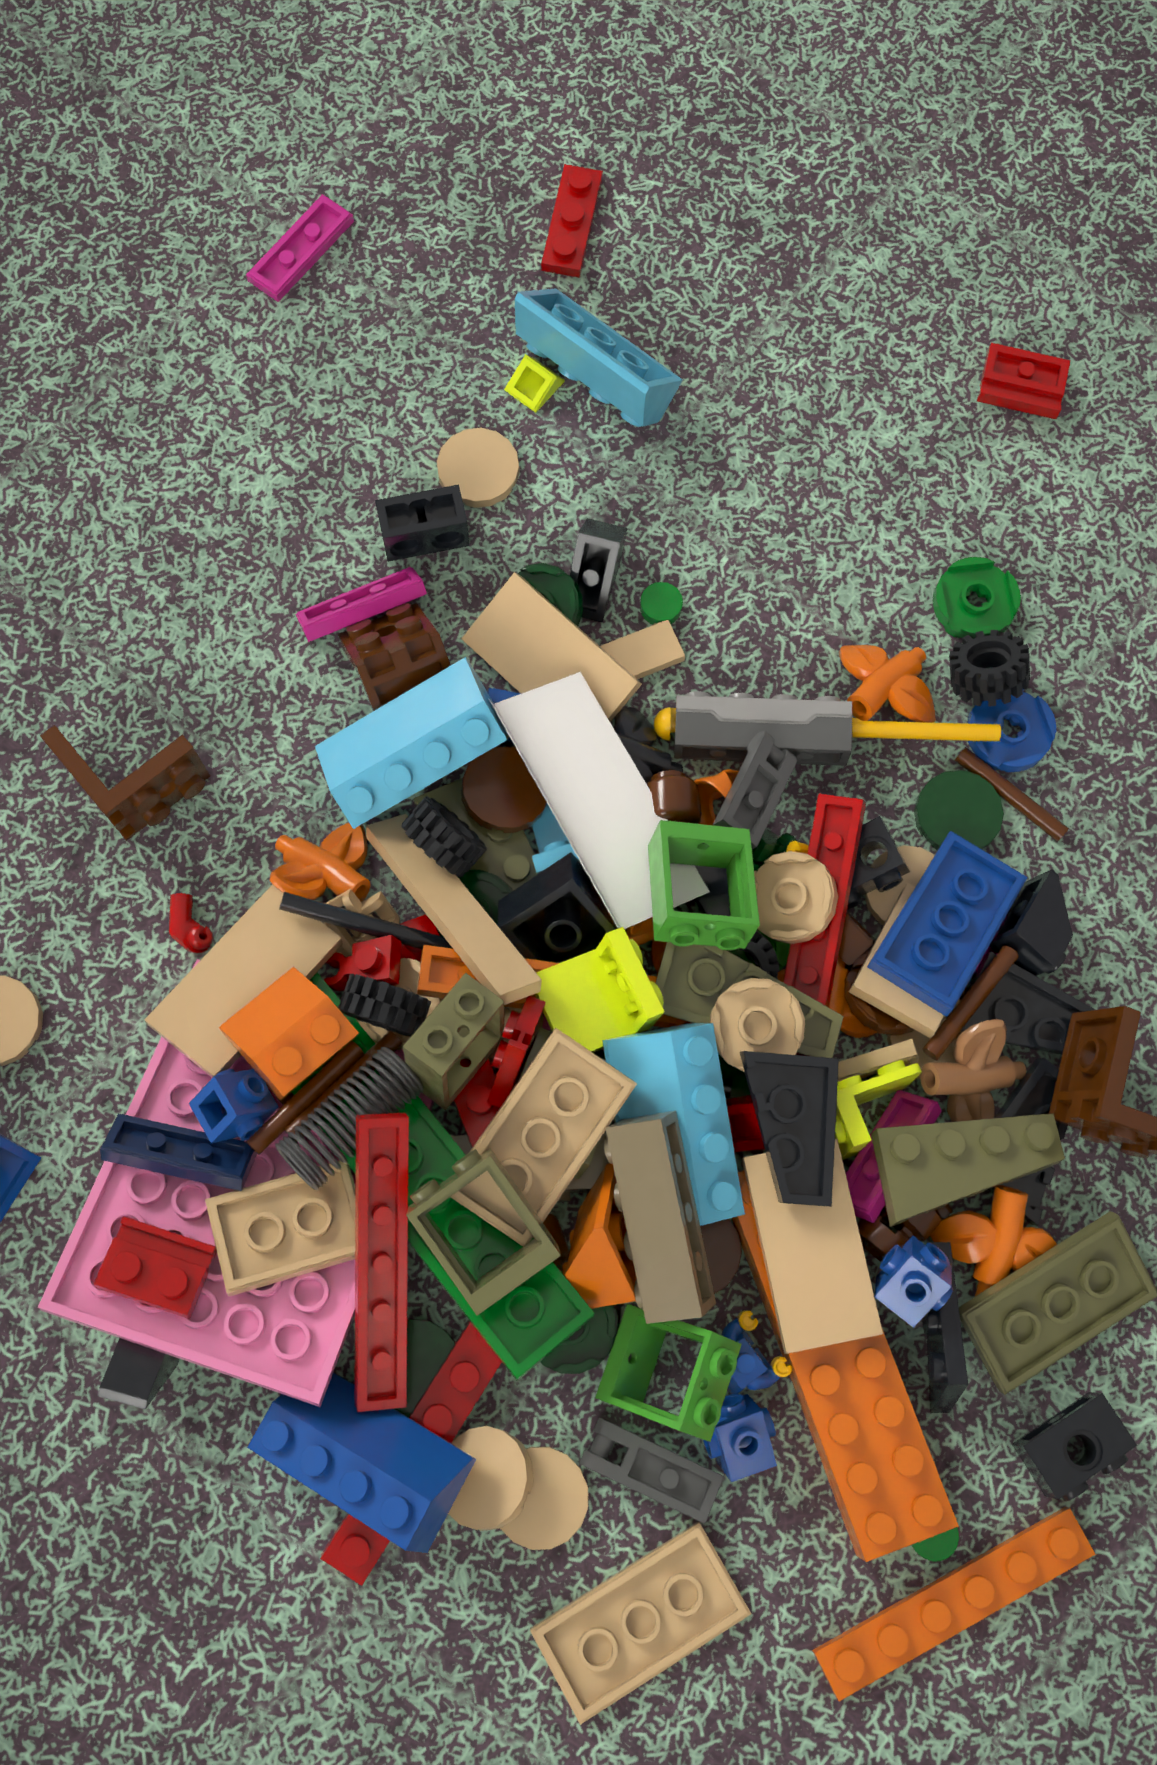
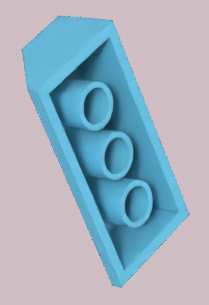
[514,288,683,427]
[315,657,510,829]
[602,1023,745,1226]

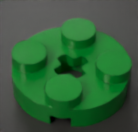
[933,557,1021,639]

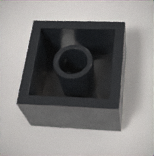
[498,852,627,963]

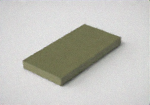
[959,1211,1157,1395]

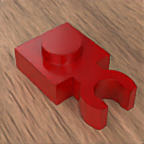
[324,935,401,992]

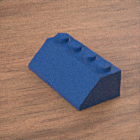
[247,1372,476,1553]

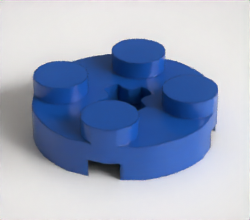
[967,689,1056,772]

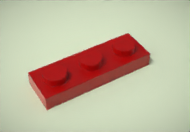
[541,164,603,278]

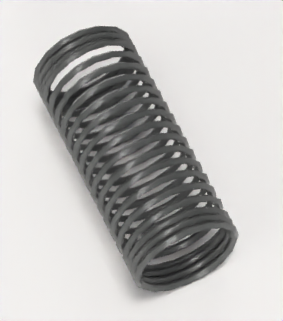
[275,1047,423,1190]

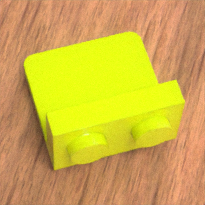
[535,927,665,1053]
[835,1060,922,1160]

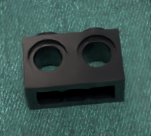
[375,484,470,562]
[847,816,910,911]

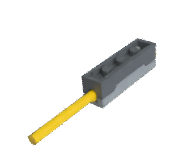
[654,691,1001,766]

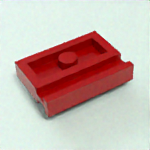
[977,342,1071,419]
[487,996,546,1108]
[94,1216,217,1319]

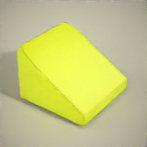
[504,354,565,413]

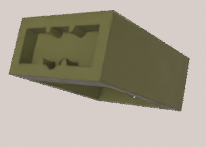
[403,973,504,1110]
[406,1149,561,1315]

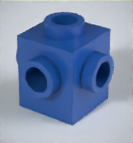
[189,1069,279,1143]
[874,1236,953,1328]
[703,1394,777,1482]

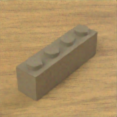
[604,1110,716,1324]

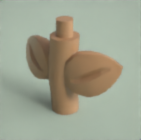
[920,1019,1026,1122]

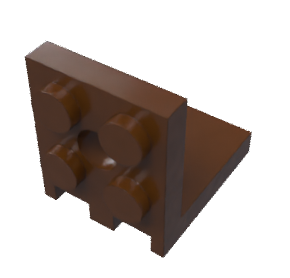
[338,603,451,711]
[40,725,210,841]
[1049,1006,1157,1158]

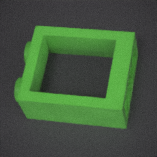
[648,820,760,950]
[595,1304,742,1442]

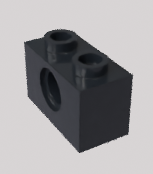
[1012,1392,1137,1501]

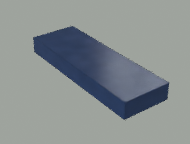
[100,1113,257,1191]

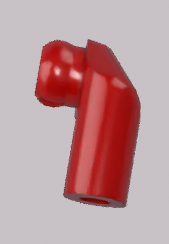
[169,893,213,953]

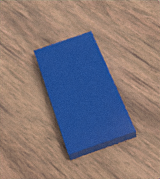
[867,831,1028,1017]

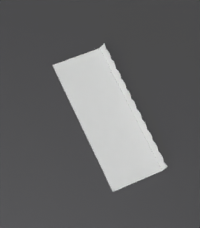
[489,672,710,929]

